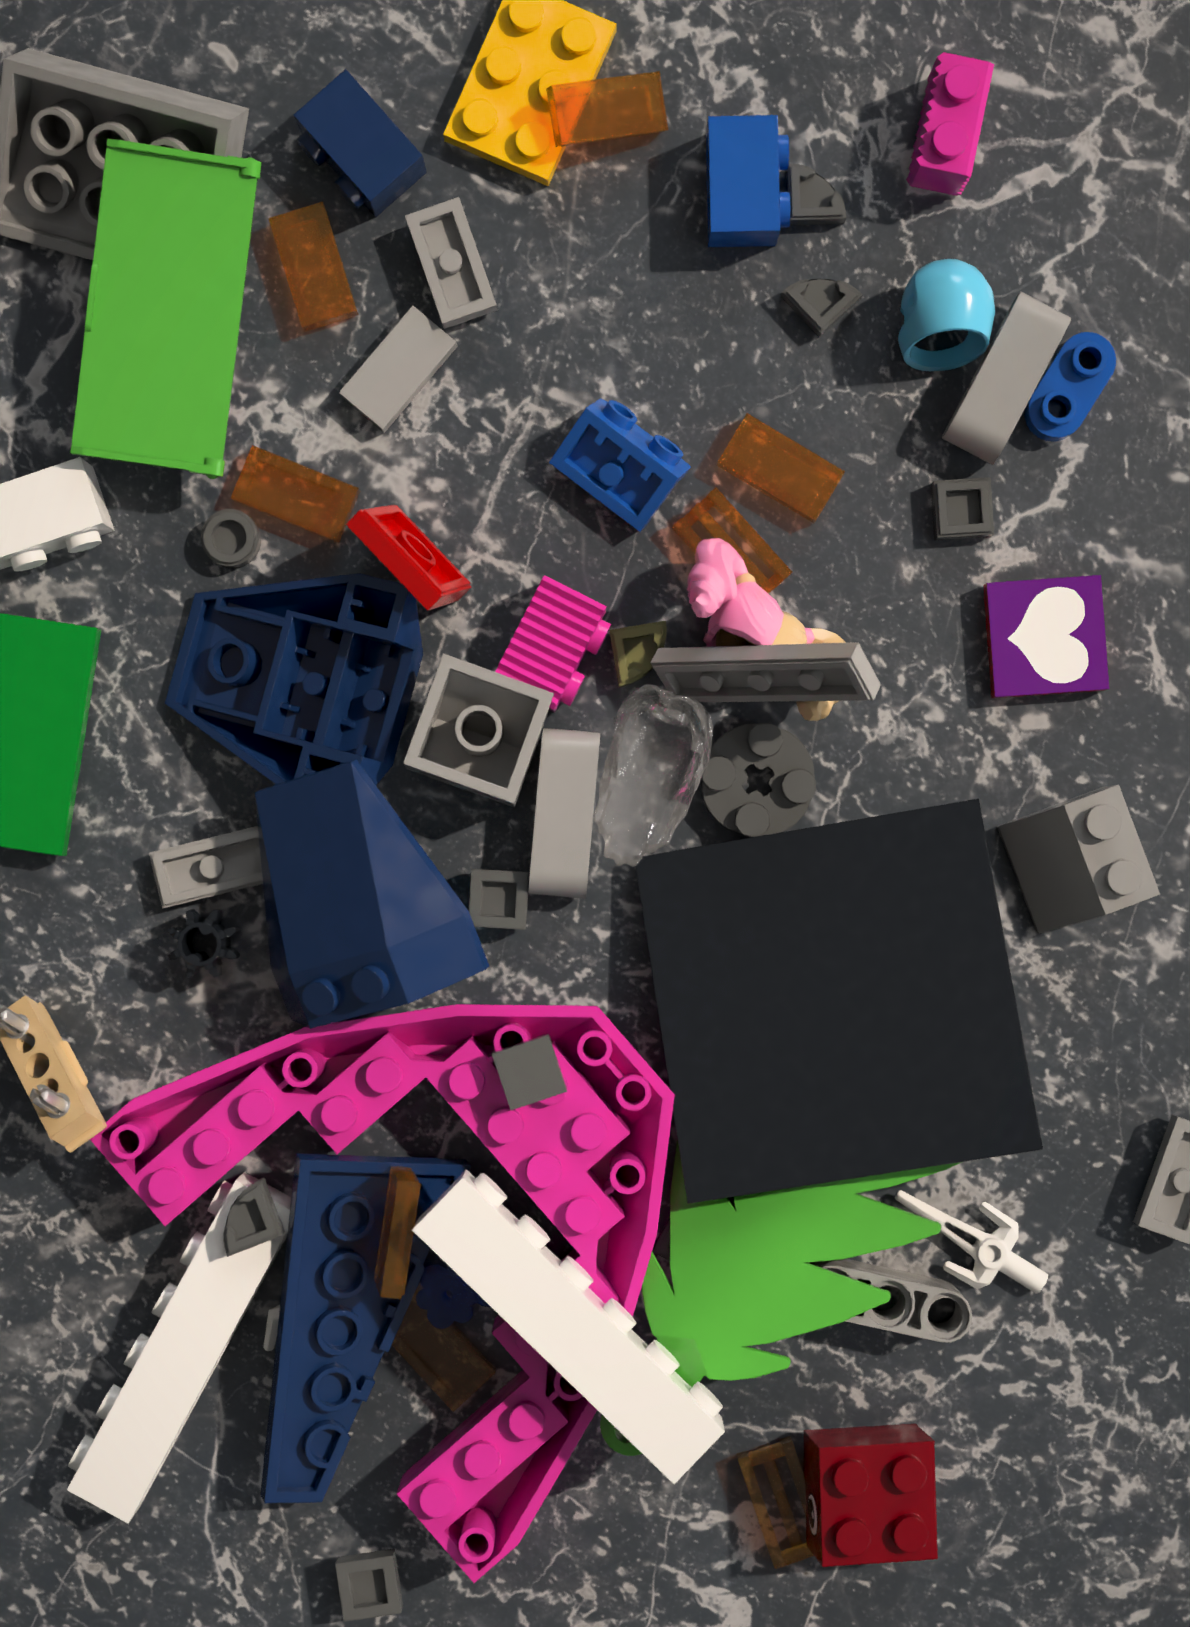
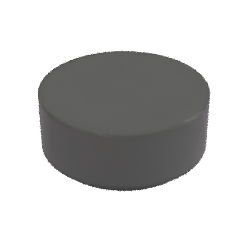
[201,509,261,568]

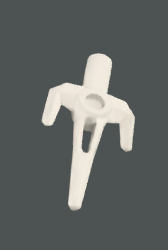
[895,1190,1048,1294]

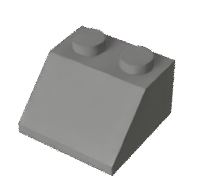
[403,653,554,808]
[997,785,1160,933]

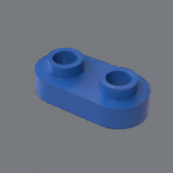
[1024,332,1116,442]

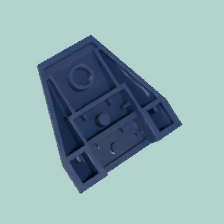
[165,573,423,785]
[255,759,489,1029]

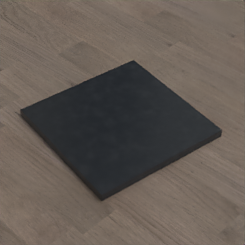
[635,799,1043,1204]

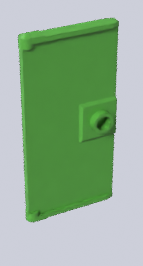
[70,139,262,479]

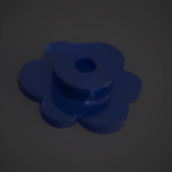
[416,1264,481,1329]

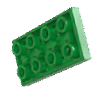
[0,613,101,856]

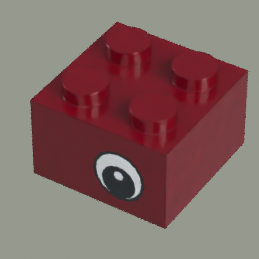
[803,1424,938,1567]

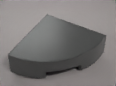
[786,163,846,226]
[780,279,863,338]
[223,1178,285,1257]

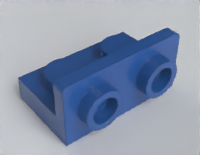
[549,398,691,532]

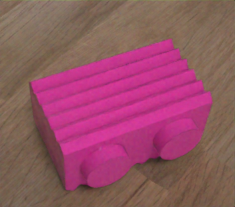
[906,52,994,195]
[495,575,611,713]

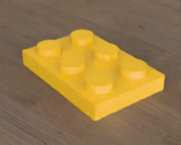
[443,0,617,186]

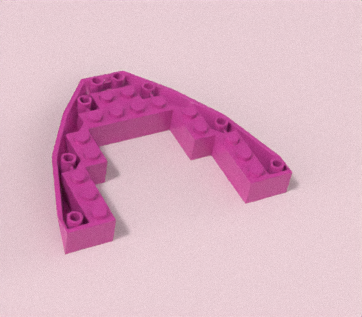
[90,1004,675,1583]

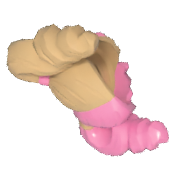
[687,538,846,721]

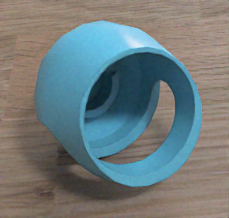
[898,259,995,371]

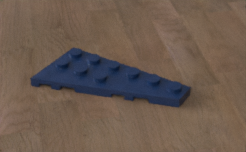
[260,1154,471,1503]

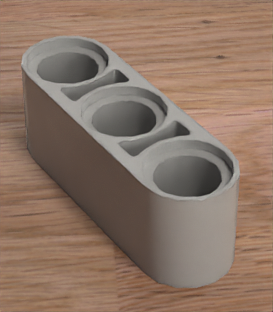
[942,291,1071,465]
[528,728,601,899]
[808,1259,972,1343]

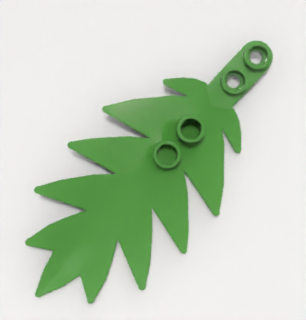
[600,1140,962,1456]

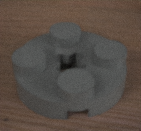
[701,723,816,837]

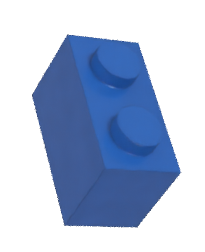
[705,115,790,247]

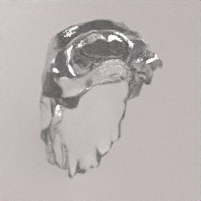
[593,684,713,867]

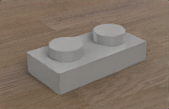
[405,197,498,329]
[1133,1114,1190,1245]

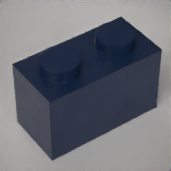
[294,69,427,217]

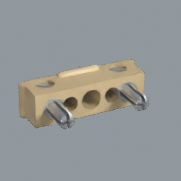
[0,995,107,1153]

